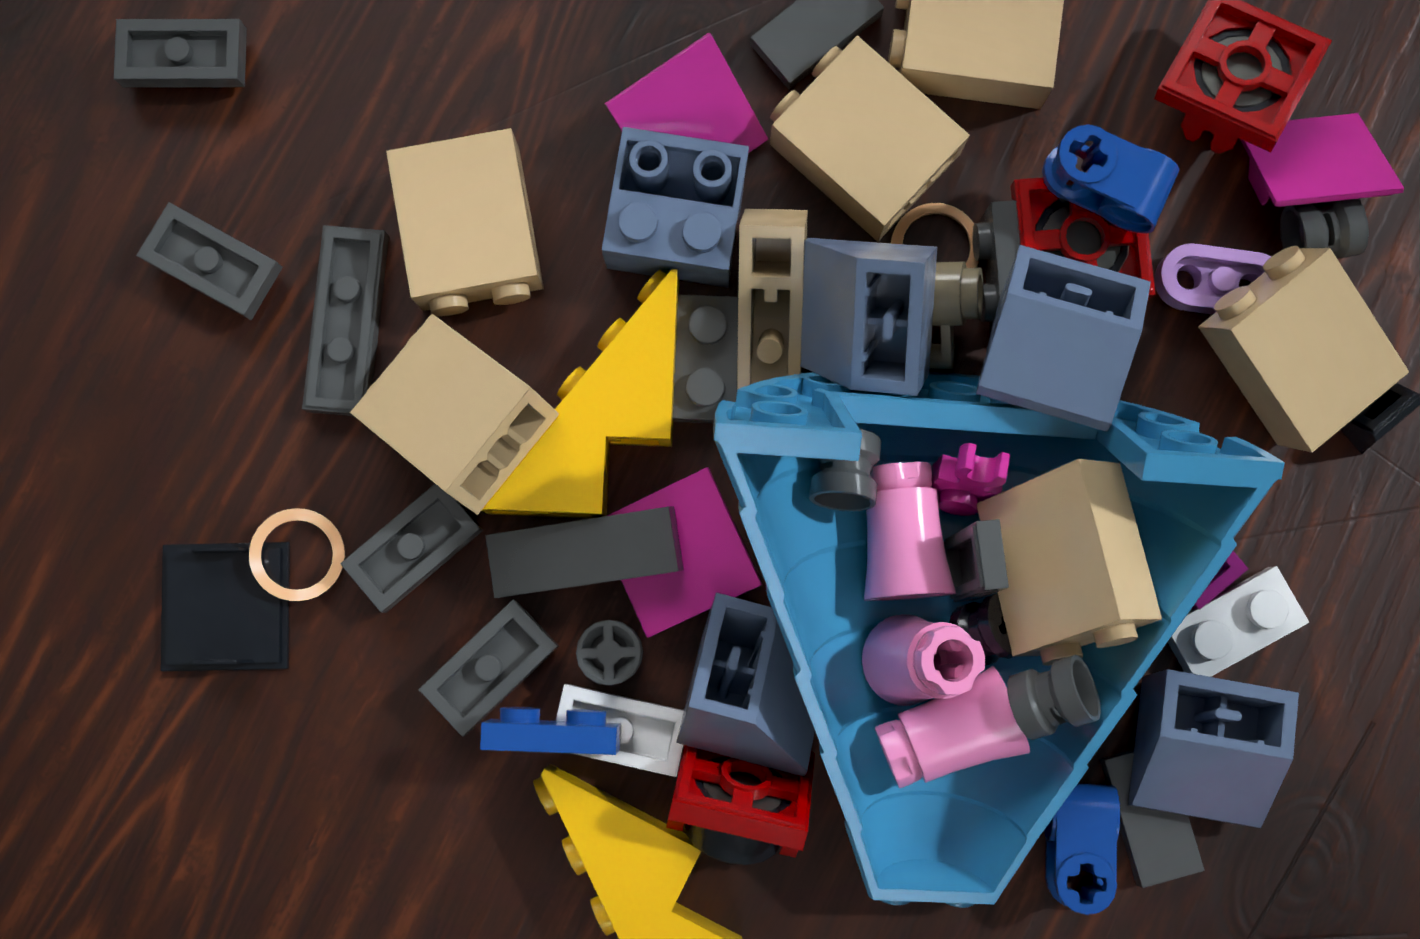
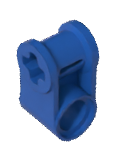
[1042,124,1180,233]
[1044,784,1120,915]

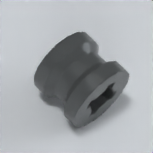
[576,620,644,685]

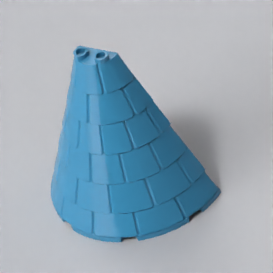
[713,372,1285,908]

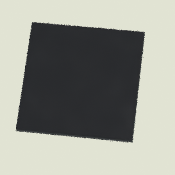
[161,542,290,671]

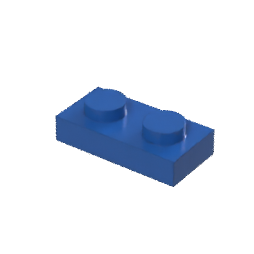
[480,707,621,755]

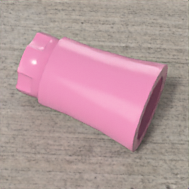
[864,462,956,601]
[862,614,985,706]
[875,666,1030,789]

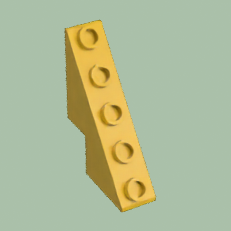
[481,269,679,518]
[533,764,742,939]

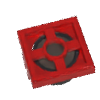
[1154,0,1332,154]
[1010,177,1155,300]
[666,745,815,865]

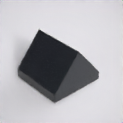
[1340,383,1420,454]

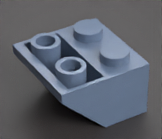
[602,127,749,288]
[800,238,937,396]
[976,245,1151,432]
[676,593,815,777]
[1128,669,1299,828]

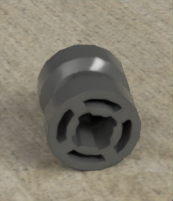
[1280,199,1369,259]
[809,429,881,511]
[1007,655,1101,740]

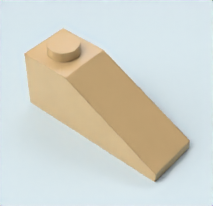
[737,208,808,390]

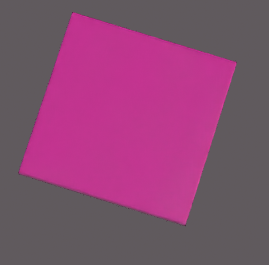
[604,33,769,153]
[1240,113,1404,207]
[607,467,763,638]

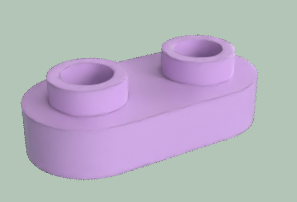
[1154,243,1271,314]

